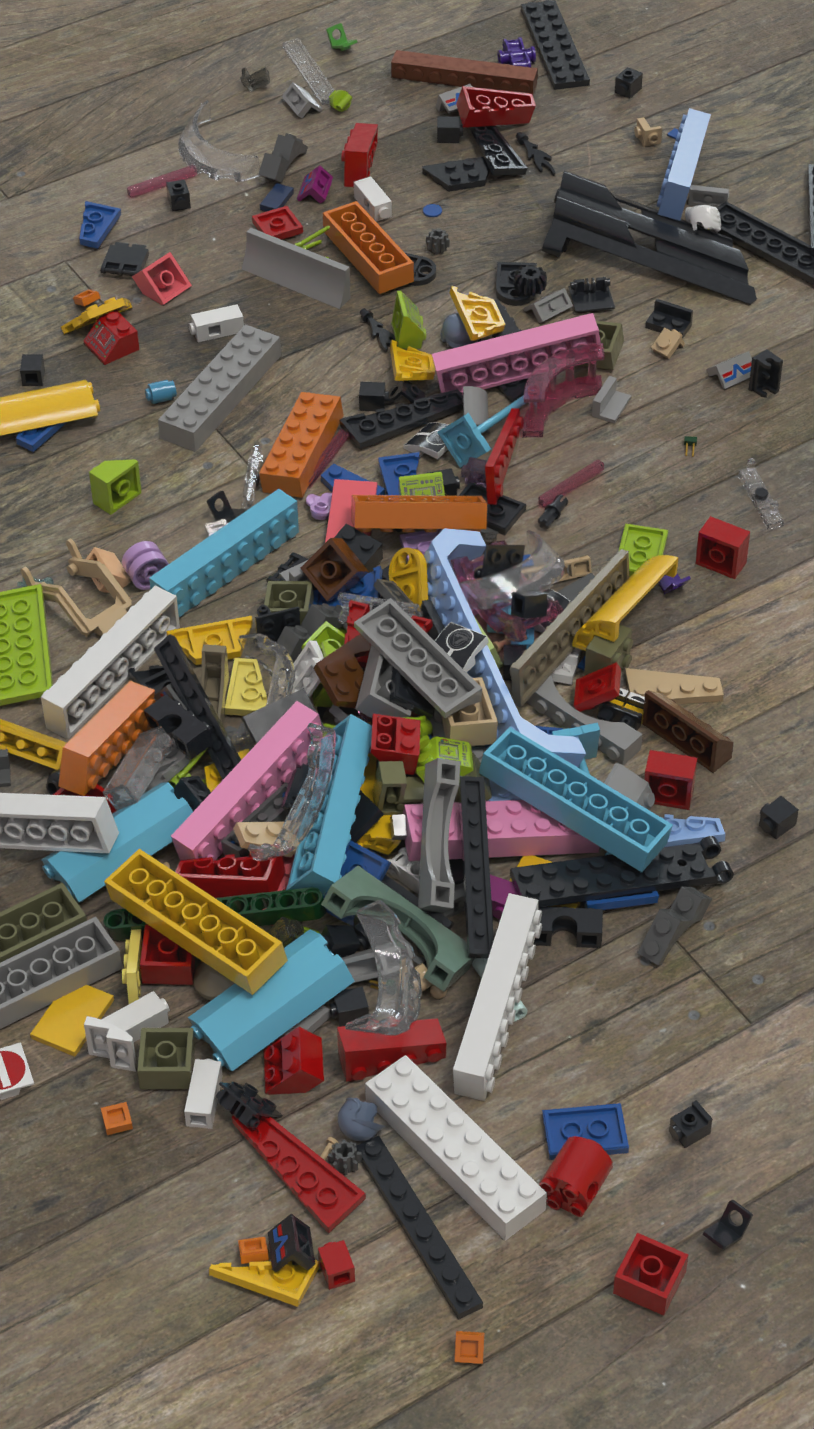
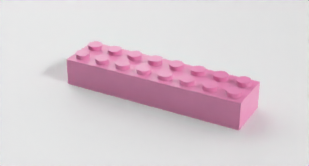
[432,313,603,394]
[171,701,325,861]
[403,800,600,861]

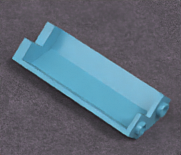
[41,782,193,902]
[188,929,355,1071]

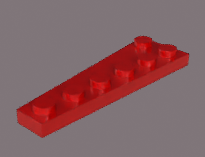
[485,408,524,505]
[232,1116,366,1233]

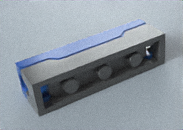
[221,782,300,858]

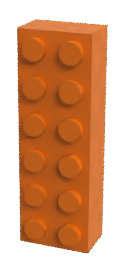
[323,201,414,294]
[259,392,344,498]
[351,495,487,532]
[58,681,156,796]

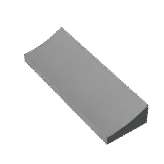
[242,228,351,309]
[354,598,482,718]

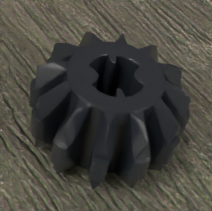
[513,265,547,297]

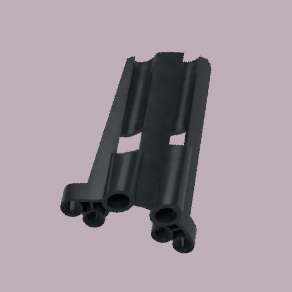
[542,170,757,305]

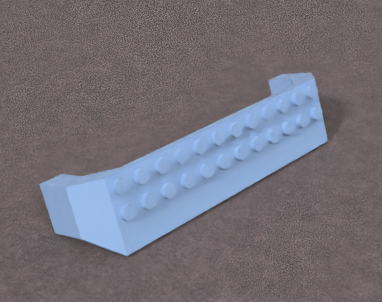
[418,528,586,767]

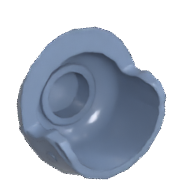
[440,313,476,348]
[337,1098,386,1141]

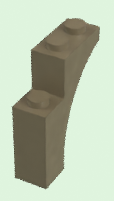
[201,644,229,755]

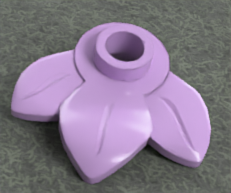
[306,493,332,520]

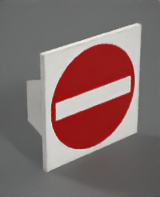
[0,1042,34,1100]

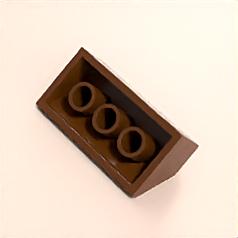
[642,690,734,773]

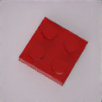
[252,206,303,240]
[574,662,621,712]

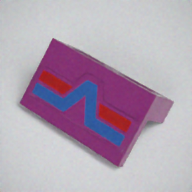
[297,165,333,204]

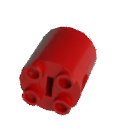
[539,1136,613,1217]

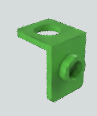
[326,23,357,51]

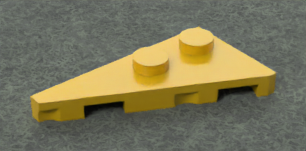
[209,1260,319,1307]

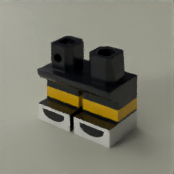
[597,688,645,731]

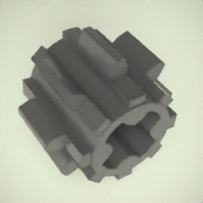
[426,228,450,255]
[328,1140,362,1175]

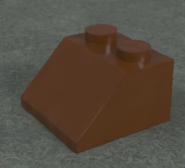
[301,538,369,602]

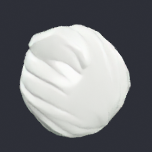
[685,205,721,233]

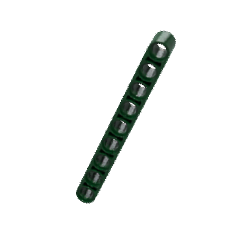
[103,887,327,942]

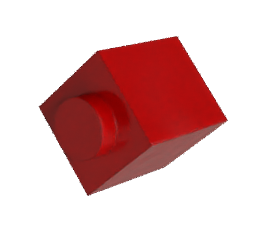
[318,1240,355,1290]

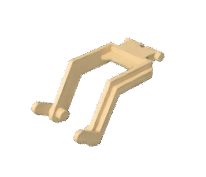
[20,538,132,637]

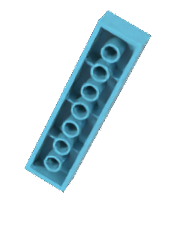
[149,489,299,617]
[286,714,372,896]
[479,727,673,872]

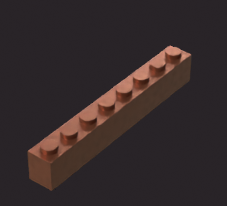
[391,50,538,95]

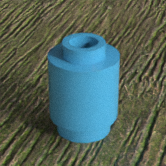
[145,380,177,404]

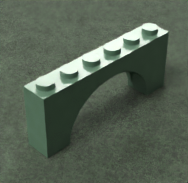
[321,866,475,992]

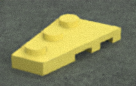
[225,658,268,716]
[122,929,142,1004]

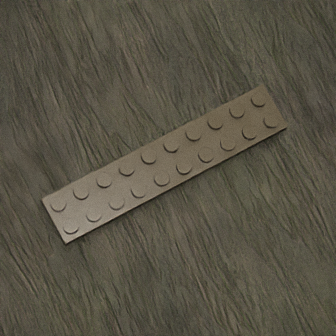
[510,549,629,707]

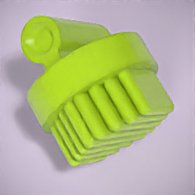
[329,90,353,112]

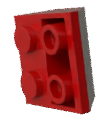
[370,714,421,775]
[264,1027,324,1095]

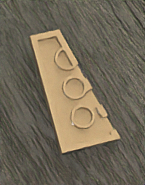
[625,668,724,704]
[233,821,303,857]

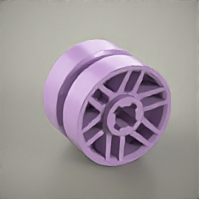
[122,541,169,590]

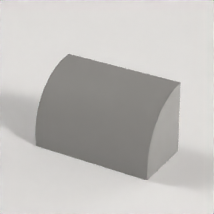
[463,386,489,433]

